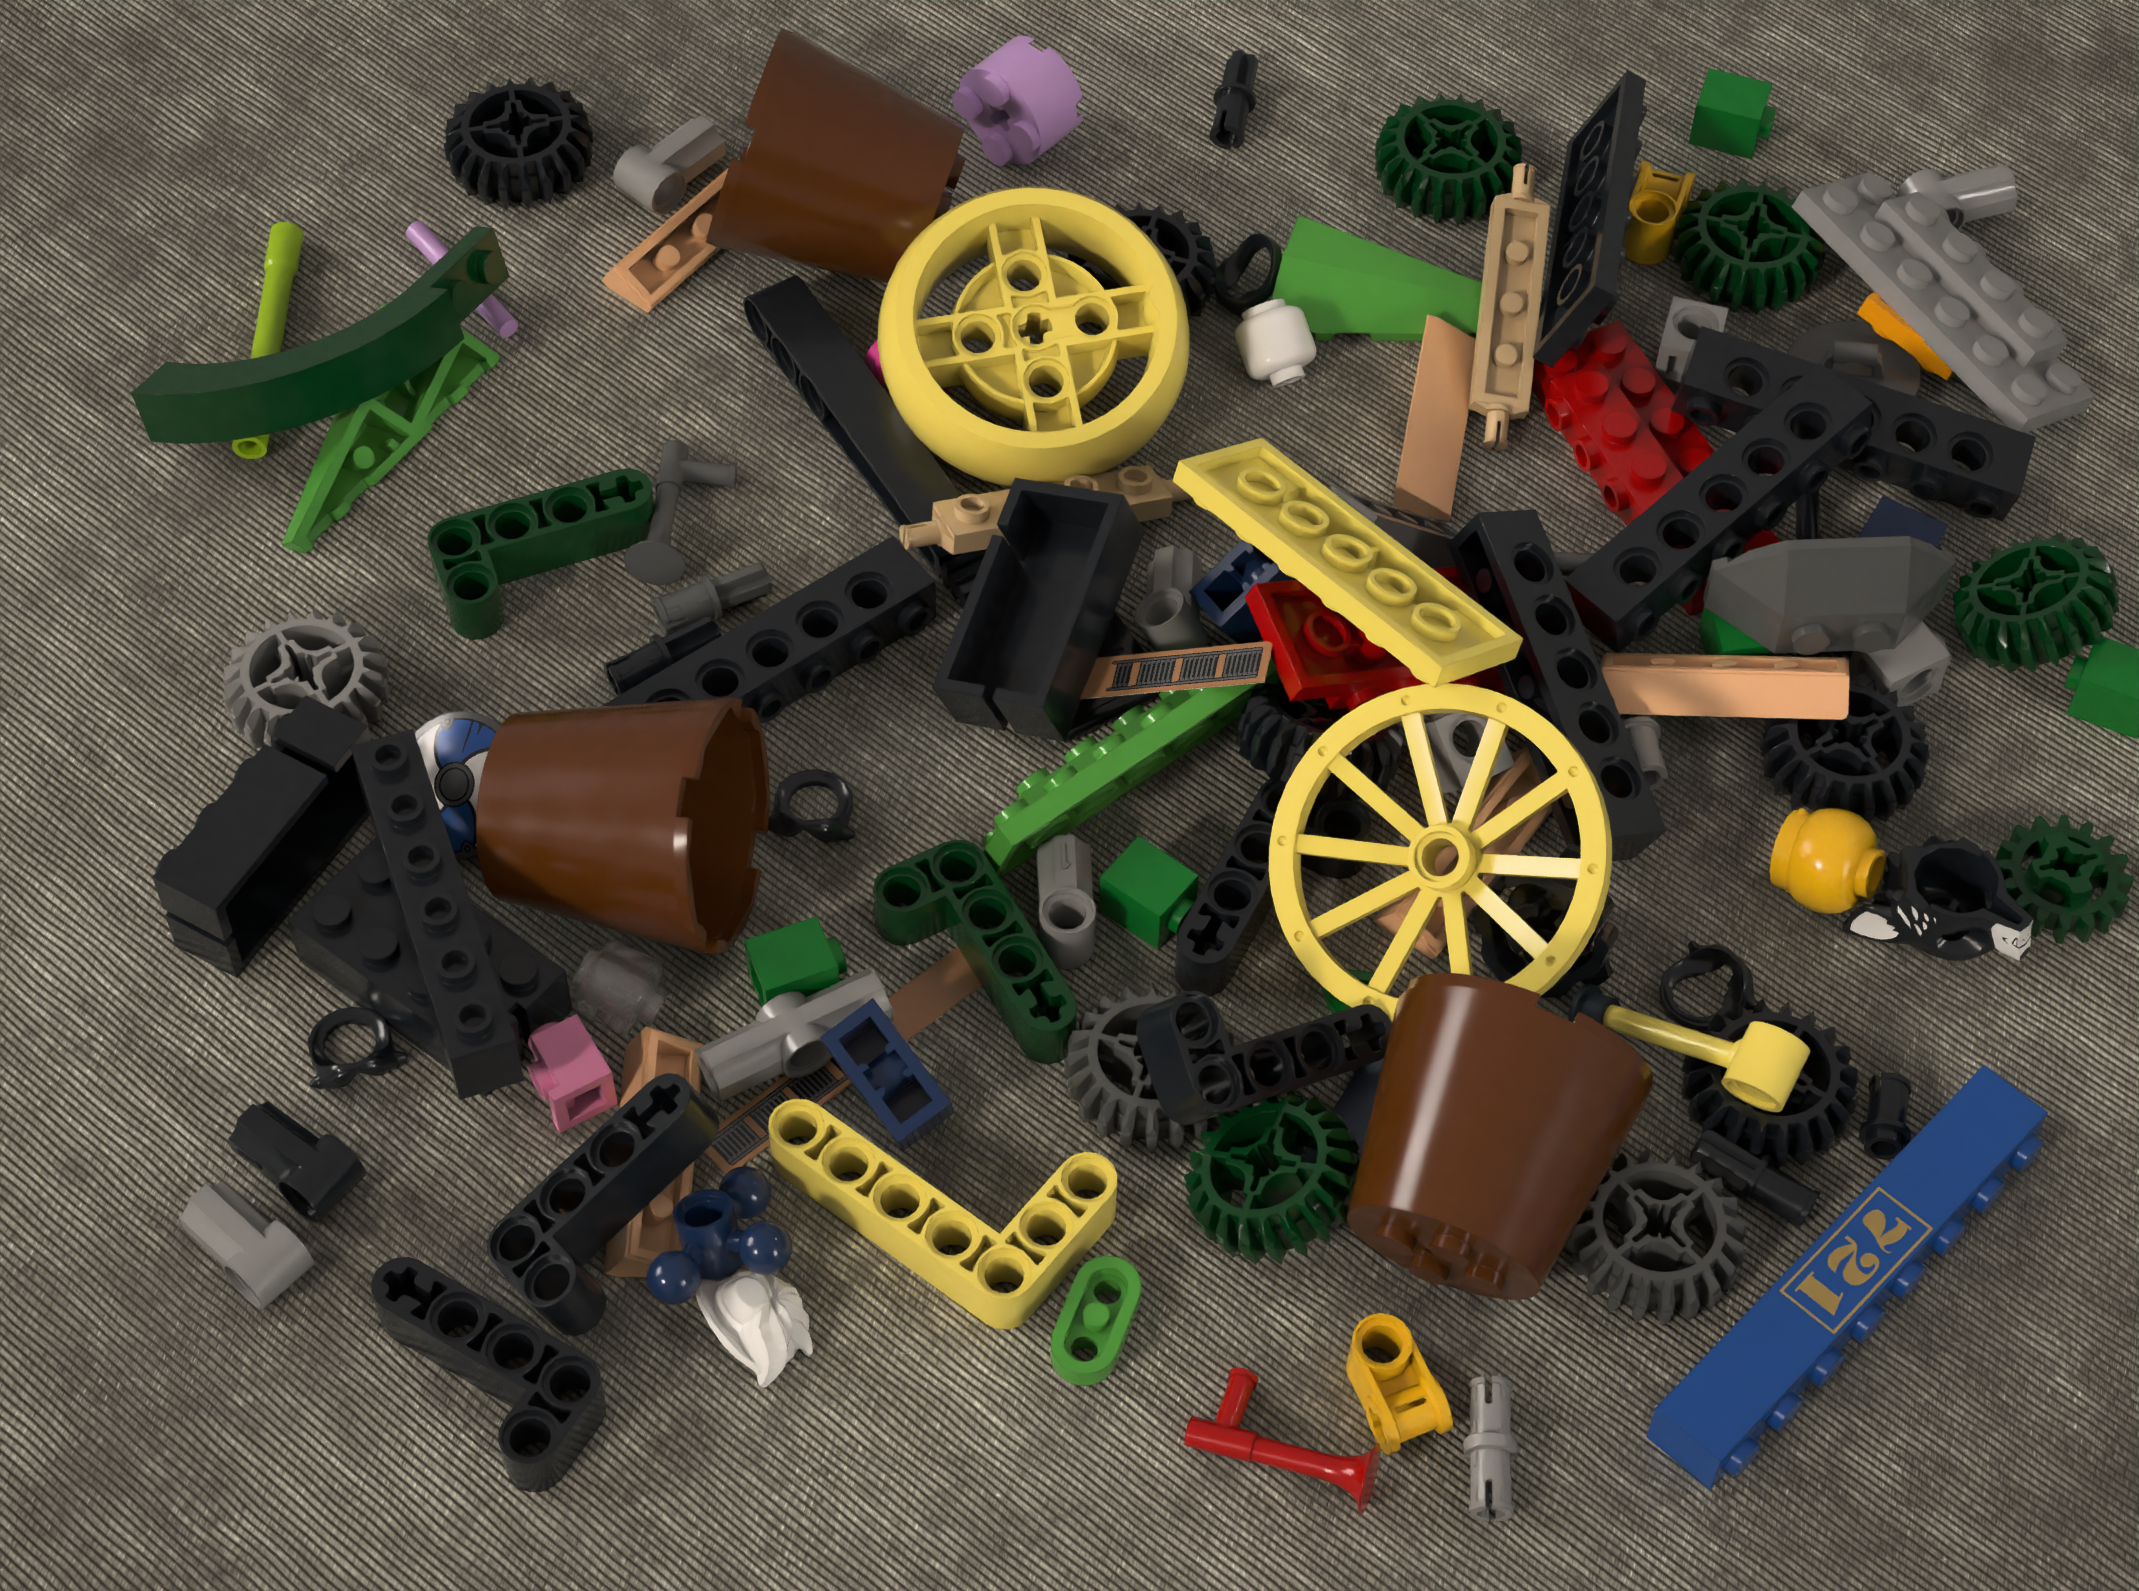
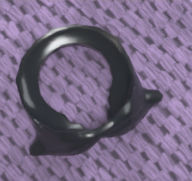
[1214,233,1282,315]
[768,769,856,843]
[1659,941,1758,1030]
[308,1007,408,1089]

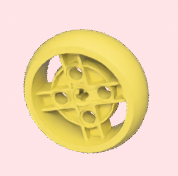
[877,186,1190,487]

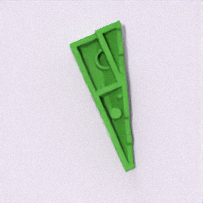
[1272,215,1541,341]
[281,304,501,553]

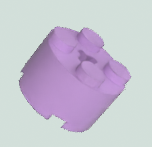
[952,36,1083,166]

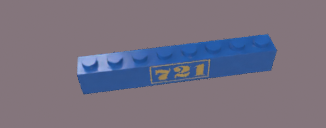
[1646,1065,2048,1490]

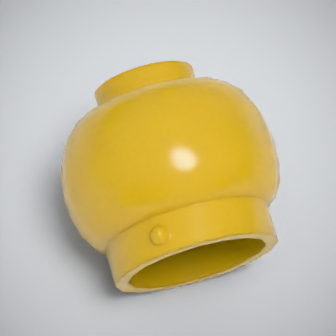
[1769,808,1886,914]

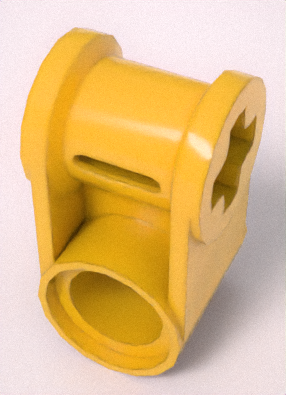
[1622,160,1696,265]
[1346,1313,1453,1455]

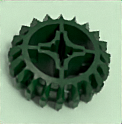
[1375,92,1523,226]
[1673,178,1826,315]
[1952,533,2119,673]
[1184,1090,1361,1265]

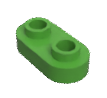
[1050,1256,1141,1386]

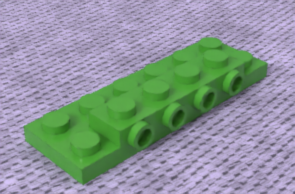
[982,639,1282,878]

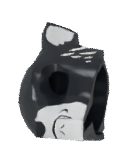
[1843,835,2033,961]

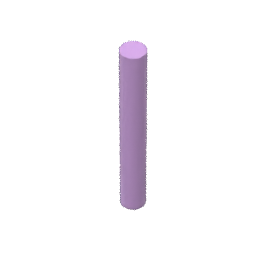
[406,221,519,338]

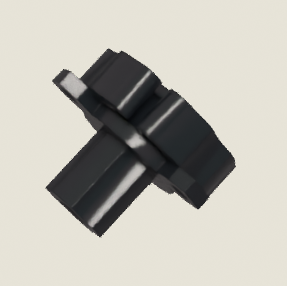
[1472,843,1619,998]

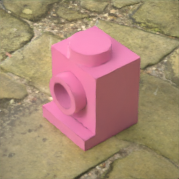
[527,1014,618,1133]

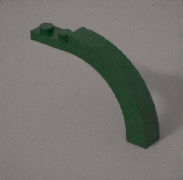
[131,226,509,444]

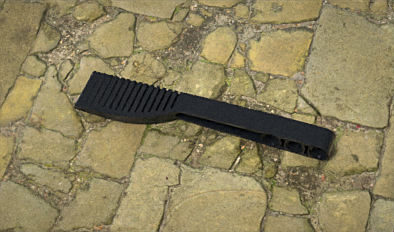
[743,275,1160,743]

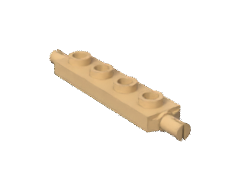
[1468,163,1551,451]
[899,465,1193,555]

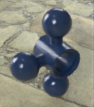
[647,1166,792,1305]

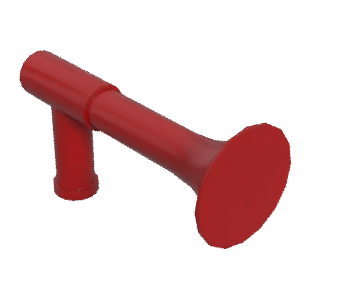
[1184,1368,1380,1514]

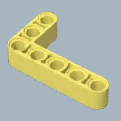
[768,1099,1118,1330]

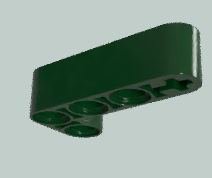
[427,468,655,640]
[873,839,1077,1064]

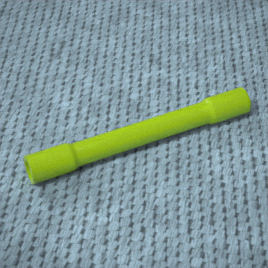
[232,222,304,459]

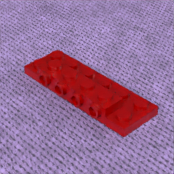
[1531,320,1779,617]
[1245,566,1507,712]

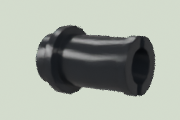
[1859,1072,1911,1160]

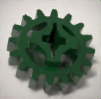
[1995,815,2133,944]

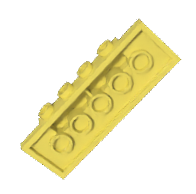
[1172,438,1523,688]

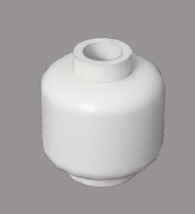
[1234,298,1316,388]

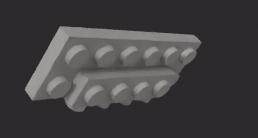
[1792,172,2096,433]

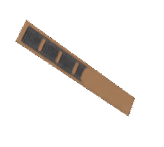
[1080,641,1273,699]
[704,946,982,1174]

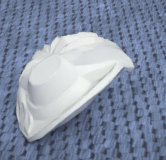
[695,1269,813,1388]

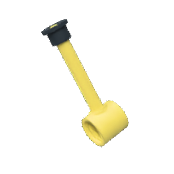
[1569,984,1810,1112]

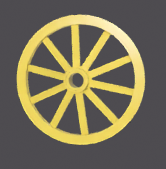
[1269,683,1612,1022]

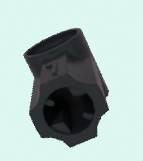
[228,1101,366,1223]

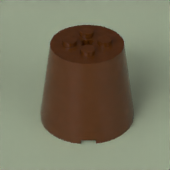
[706,28,966,283]
[476,697,770,954]
[1347,973,1653,1300]

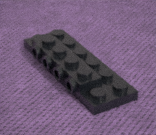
[1533,70,1647,368]

